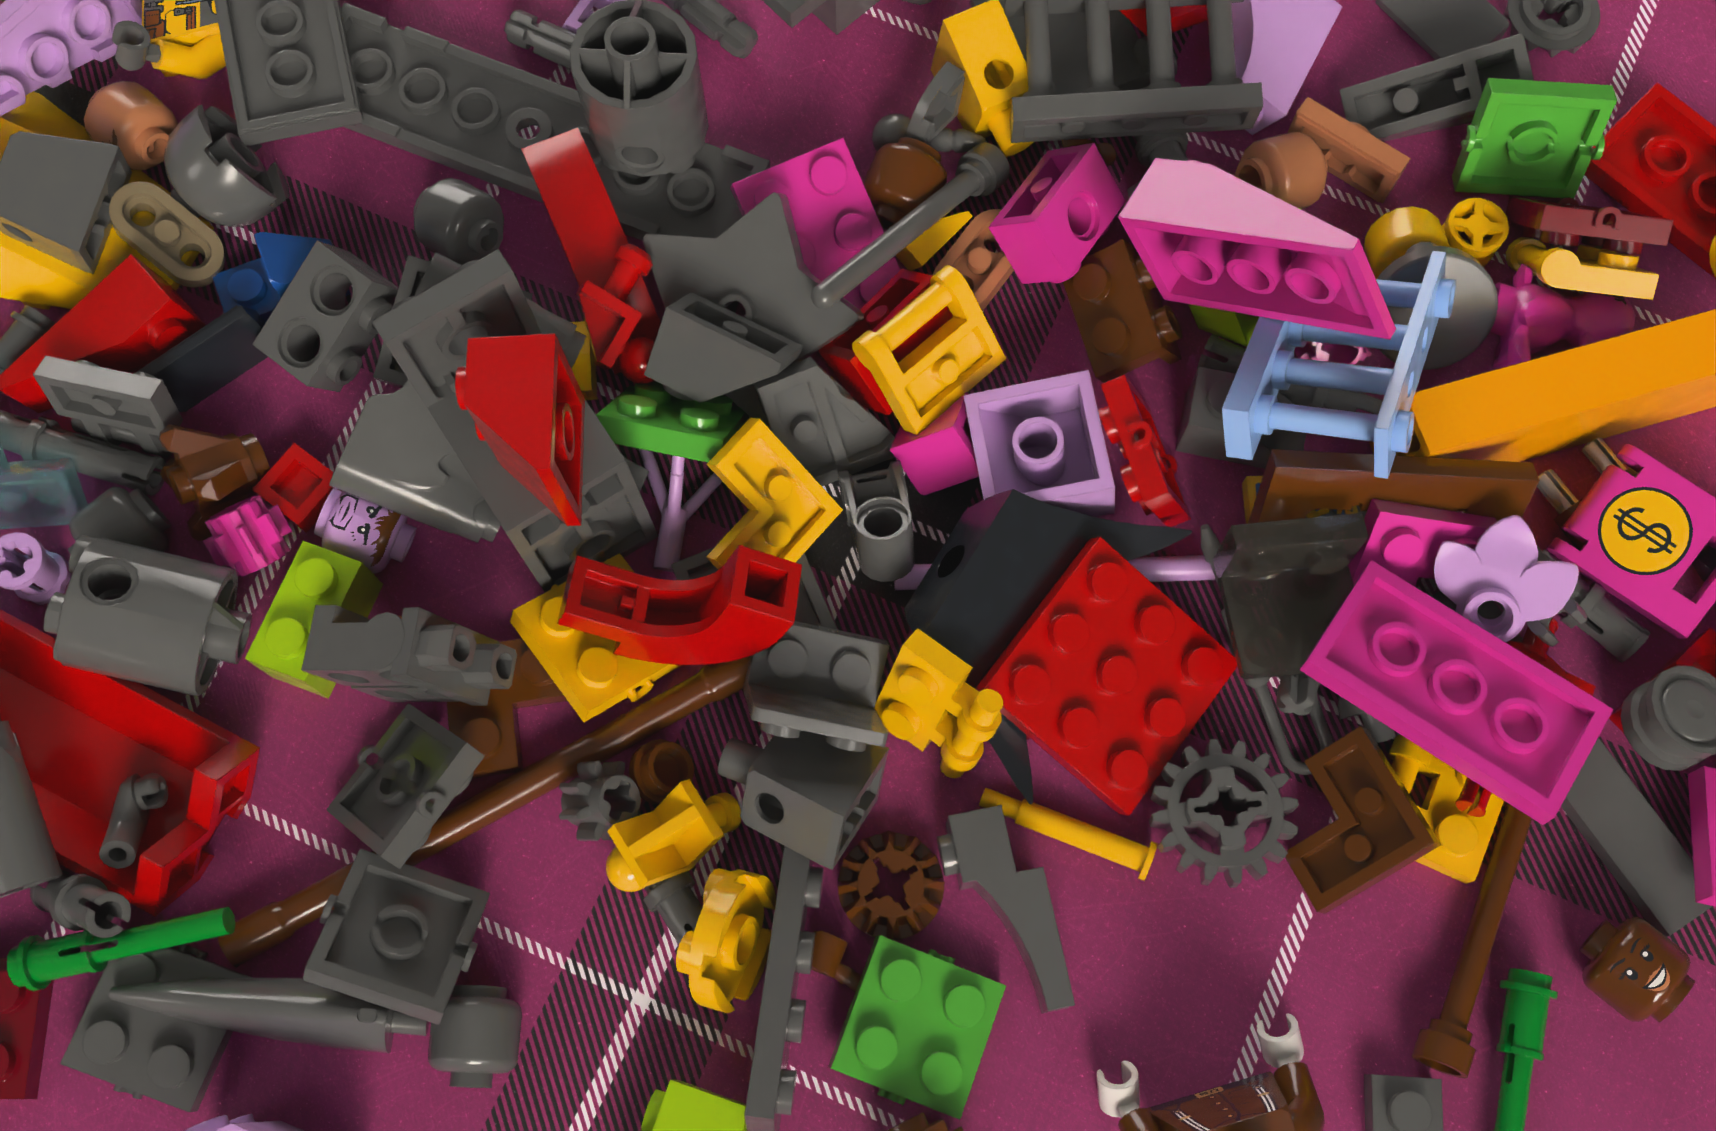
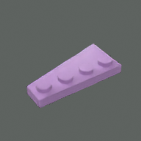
[0,0,142,116]

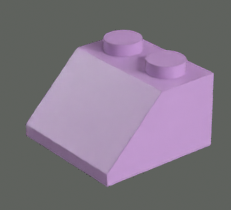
[963,370,1115,517]

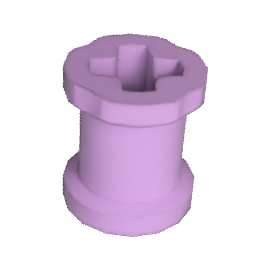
[0,532,72,605]

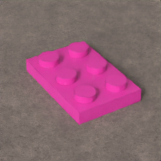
[730,138,900,310]

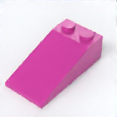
[1118,158,1396,340]

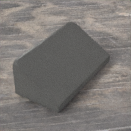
[1375,0,1509,60]

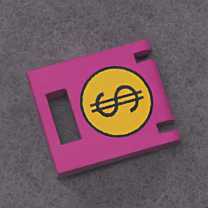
[1547,444,1716,639]

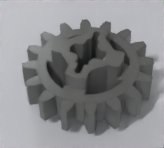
[1149,739,1299,888]

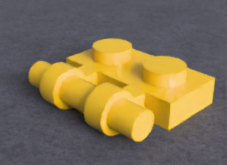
[875,628,1003,778]
[1388,735,1504,884]

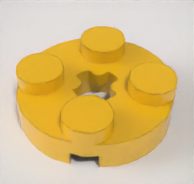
[676,868,776,1013]

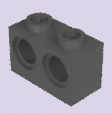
[252,240,399,392]

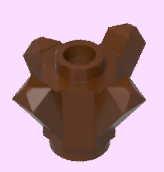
[159,424,270,541]

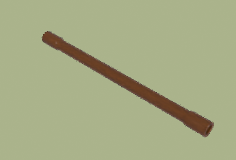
[217,656,750,967]

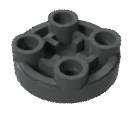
[1377,242,1498,370]

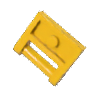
[1506,237,1659,300]
[852,265,1006,435]

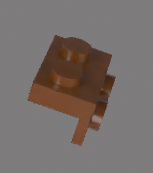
[1063,239,1182,383]

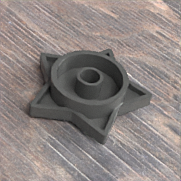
[643,192,864,427]

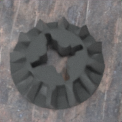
[1503,0,1600,58]

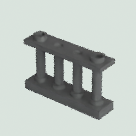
[1004,0,1263,143]

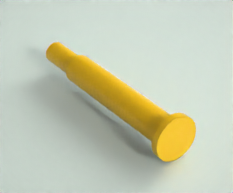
[979,788,1158,881]

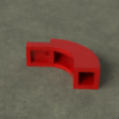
[557,545,802,665]

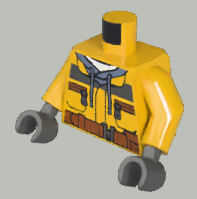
[112,0,226,79]

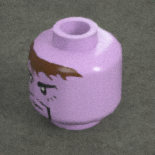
[314,488,417,574]

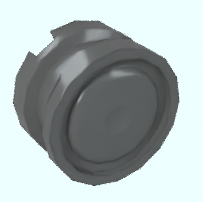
[1620,666,1716,771]

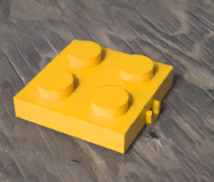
[510,553,682,722]

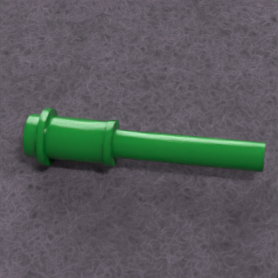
[7,907,235,991]
[1494,968,1558,1131]

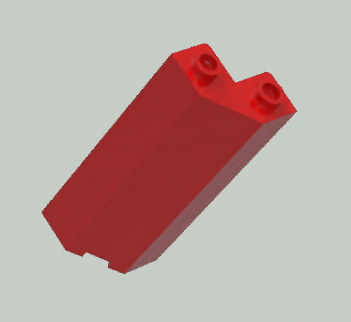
[0,609,260,917]

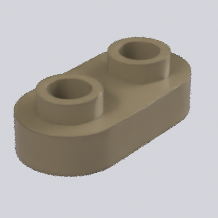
[109,182,225,288]

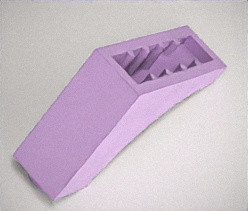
[1231,0,1342,135]

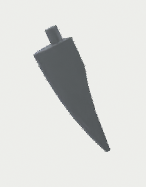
[109,978,430,1053]

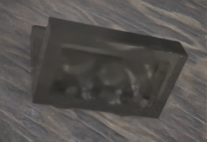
[1213,513,1369,679]

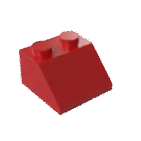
[455,333,585,526]

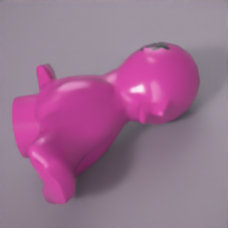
[1490,264,1636,371]

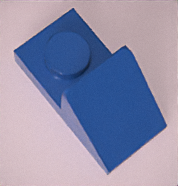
[213,232,351,323]

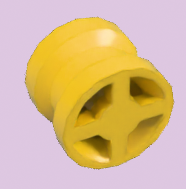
[1442,198,1509,267]

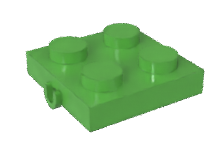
[1452,78,1617,199]
[596,381,748,462]
[828,935,1006,1120]

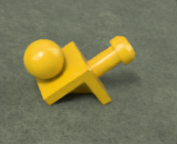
[606,779,741,892]

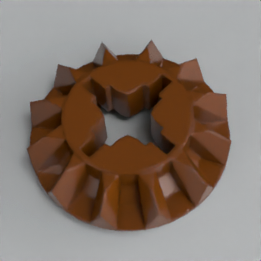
[837,830,945,940]

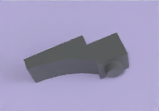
[937,805,1075,1014]

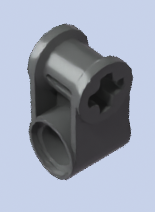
[837,460,915,582]

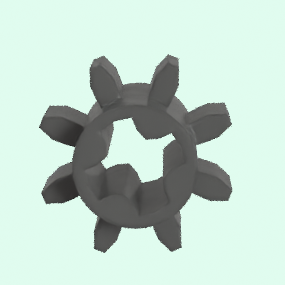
[559,761,642,841]

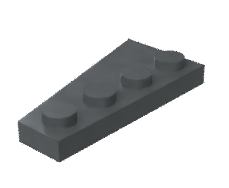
[744,846,824,1131]

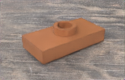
[1287,97,1411,204]

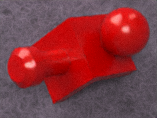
[575,243,655,384]

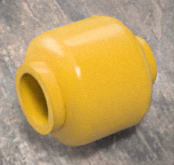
[1364,206,1450,279]

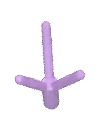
[639,449,722,572]

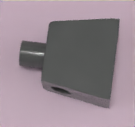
[0,131,132,274]
[718,731,889,870]

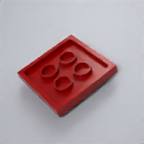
[975,537,1240,816]

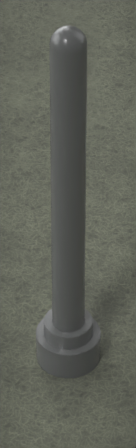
[811,142,1010,309]

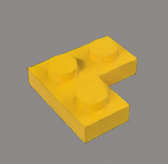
[706,418,843,570]

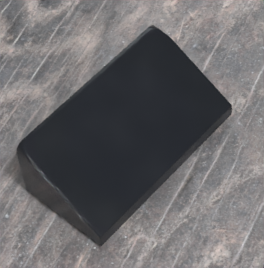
[137,305,268,413]

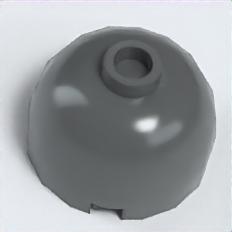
[164,105,290,228]

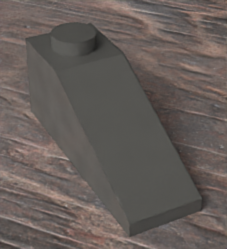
[1340,33,1534,142]

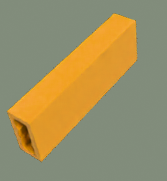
[1369,309,1716,462]

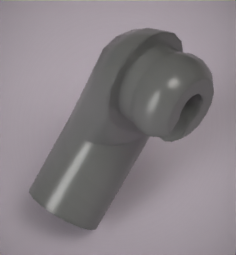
[99,773,169,869]

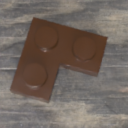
[447,639,567,779]
[1285,726,1441,914]

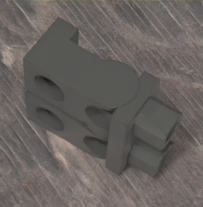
[301,605,517,706]

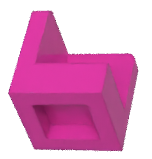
[890,392,979,495]

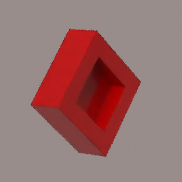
[252,442,341,533]

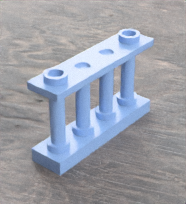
[1222,251,1456,479]

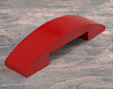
[521,127,661,375]

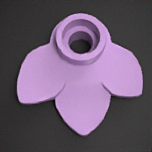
[1434,515,1579,642]

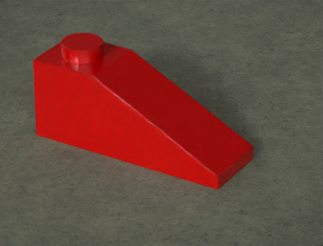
[0,254,206,413]

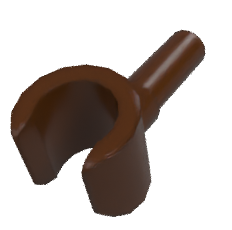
[811,931,861,992]

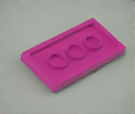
[1300,560,1613,825]

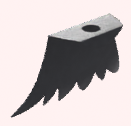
[904,489,1192,804]

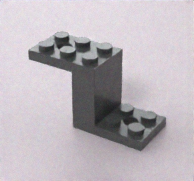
[372,249,658,592]

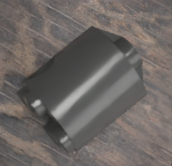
[570,0,709,177]
[44,535,252,696]

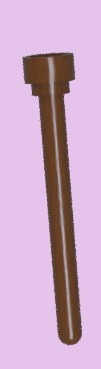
[1412,803,1532,1079]

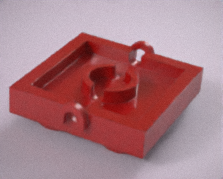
[1098,374,1191,527]

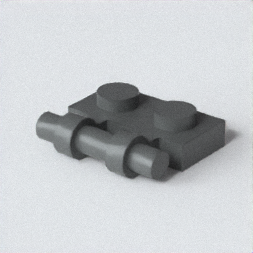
[33,356,183,457]

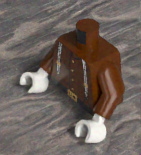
[1097,1013,1325,1131]

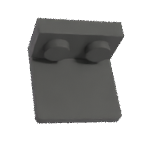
[743,621,890,752]

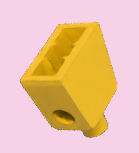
[931,0,1034,157]

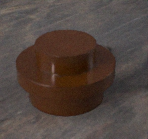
[629,739,694,806]

